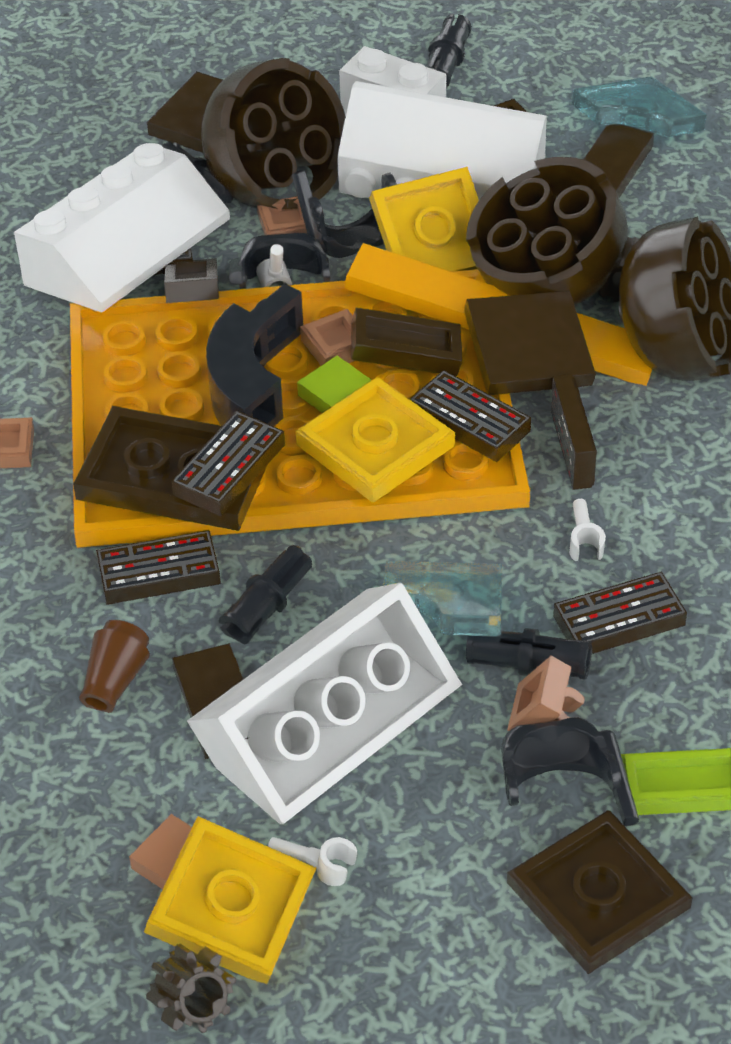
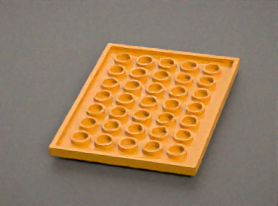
[70,269,530,548]

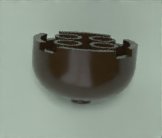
[201,58,346,209]
[466,157,628,305]
[619,216,731,381]

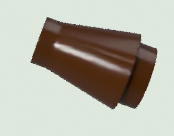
[79,620,150,713]

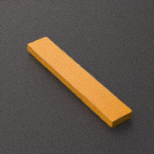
[344,243,652,386]

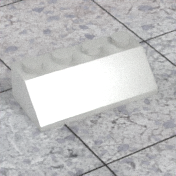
[338,81,547,200]
[14,143,230,313]
[187,583,462,824]

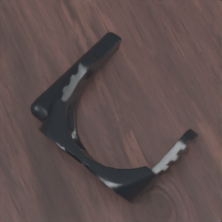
[292,170,397,258]
[229,233,330,289]
[501,717,639,826]

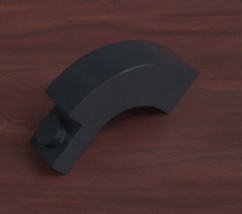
[206,283,303,426]

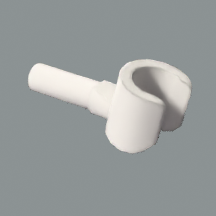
[256,244,293,287]
[569,499,606,561]
[268,837,357,886]

